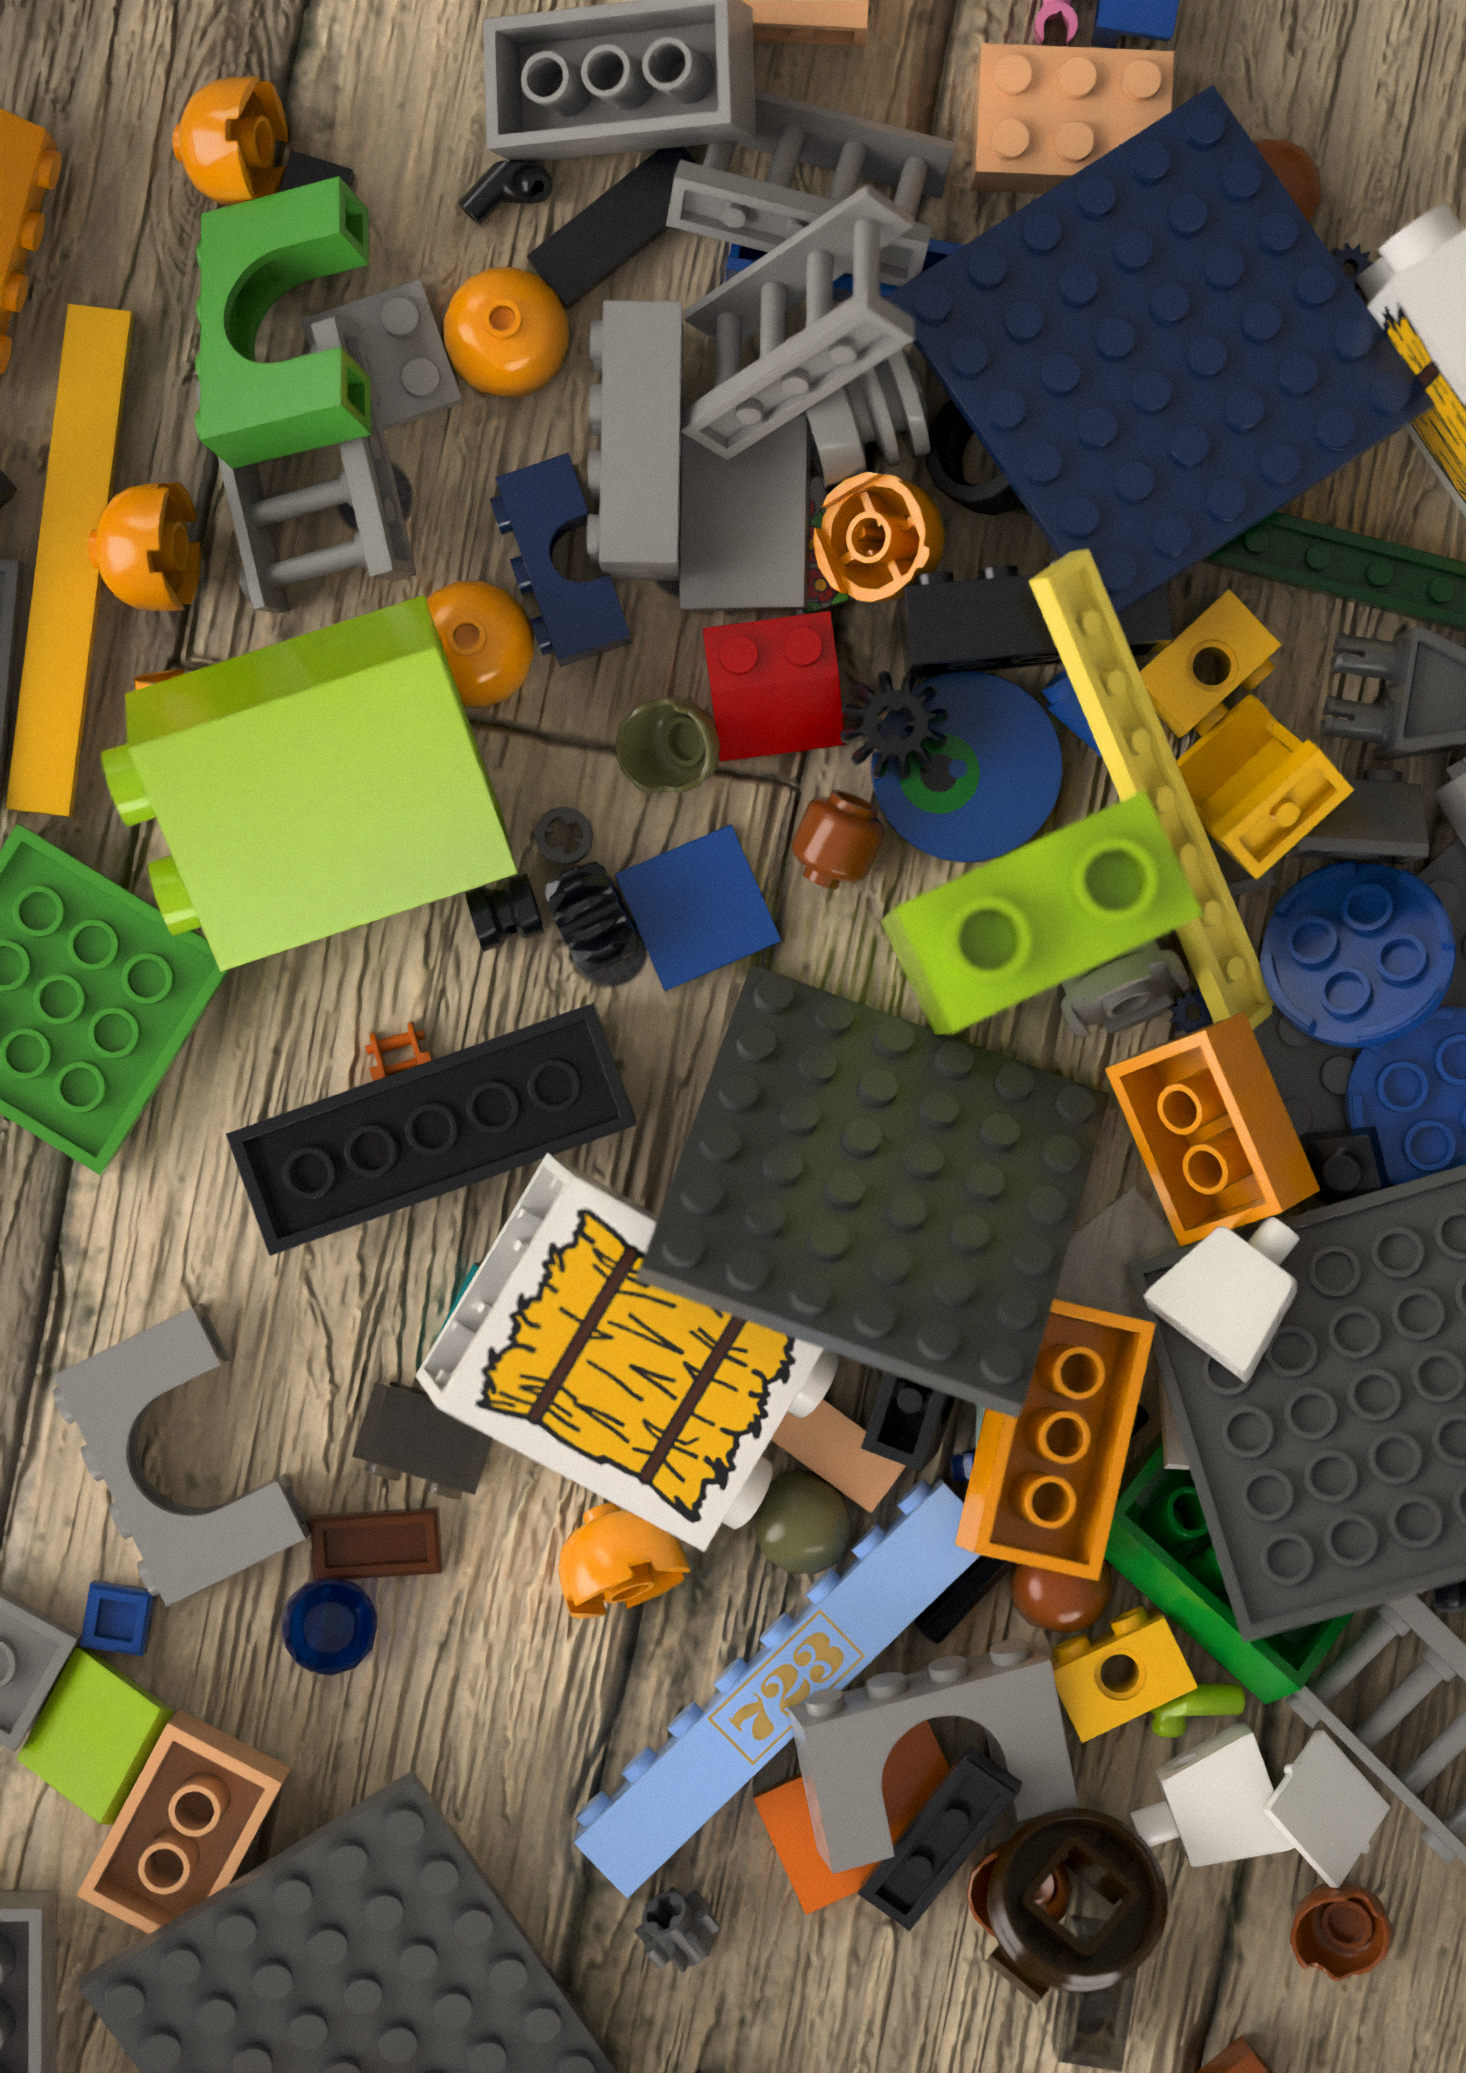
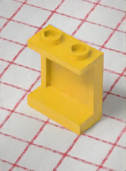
[1176,694,1354,880]

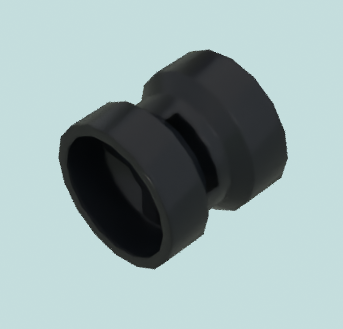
[465,873,545,952]

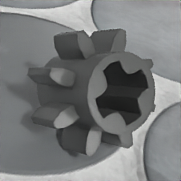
[635,1887,720,1972]

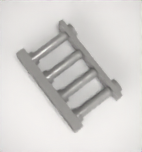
[666,89,956,287]
[680,184,915,460]
[195,317,417,613]
[1284,1595,1466,1864]

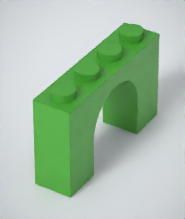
[195,176,371,469]

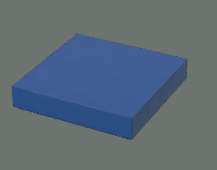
[614,824,782,992]

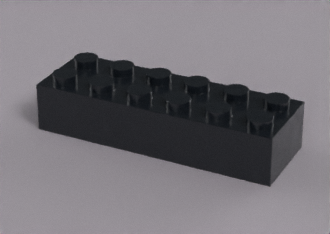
[226,1003,638,1256]

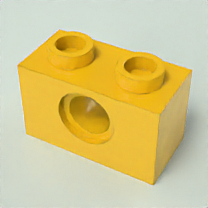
[1140,589,1281,739]
[1050,1606,1198,1743]

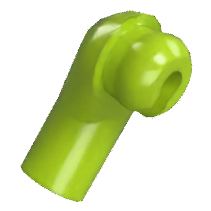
[1149,1683,1245,1738]

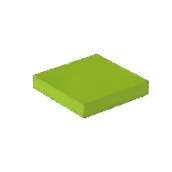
[17,1646,174,1825]

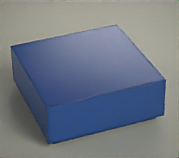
[80,1580,156,1656]

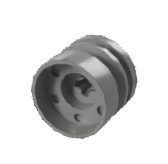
[799,349,931,489]

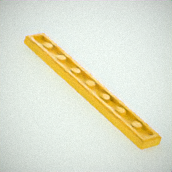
[5,304,135,818]

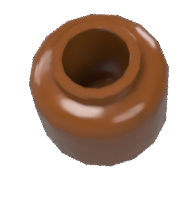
[791,790,885,890]

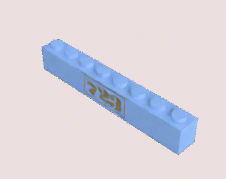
[574,1476,981,1899]

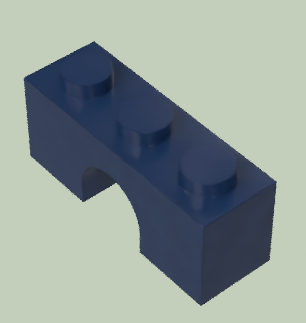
[489,453,632,667]

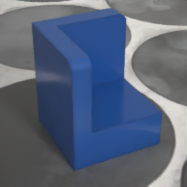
[1090,0,1179,49]

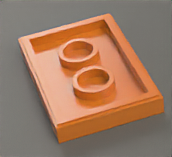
[753,1720,950,1915]

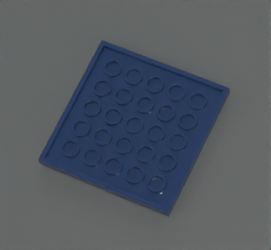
[887,85,1434,616]

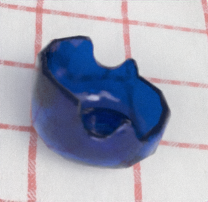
[280,1576,378,1676]

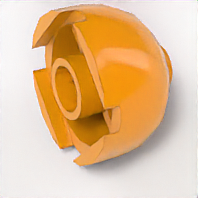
[173,77,288,206]
[443,267,570,398]
[813,472,945,603]
[88,482,201,611]
[426,581,535,708]
[558,1502,690,1619]

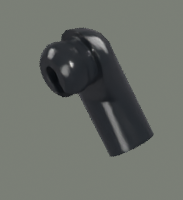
[457,160,553,225]

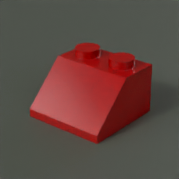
[702,611,845,762]

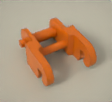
[365,1021,433,1081]

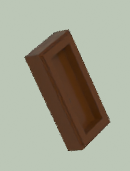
[310,1507,443,1582]

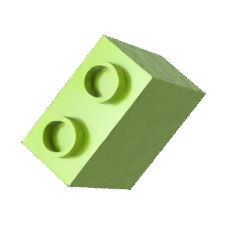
[101,595,518,972]
[880,790,1203,1035]

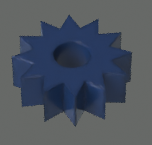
[1332,243,1373,289]
[1167,988,1212,1034]

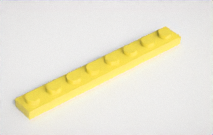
[1029,549,1274,1030]

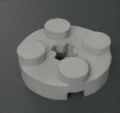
[1061,939,1190,1037]

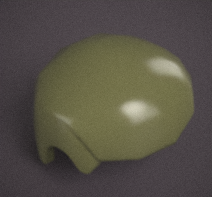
[615,697,720,794]
[753,1470,852,1574]

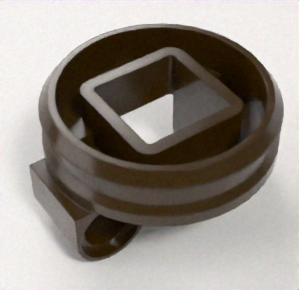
[985,1808,1168,2005]

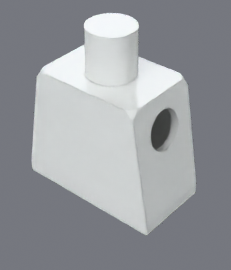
[1144,1216,1300,1383]
[1130,1721,1294,1867]

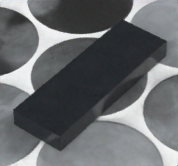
[527,147,697,310]
[857,1744,1022,1931]

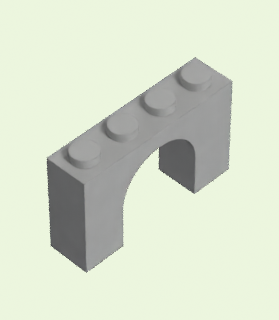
[53,1303,311,1607]
[788,1639,1078,1874]

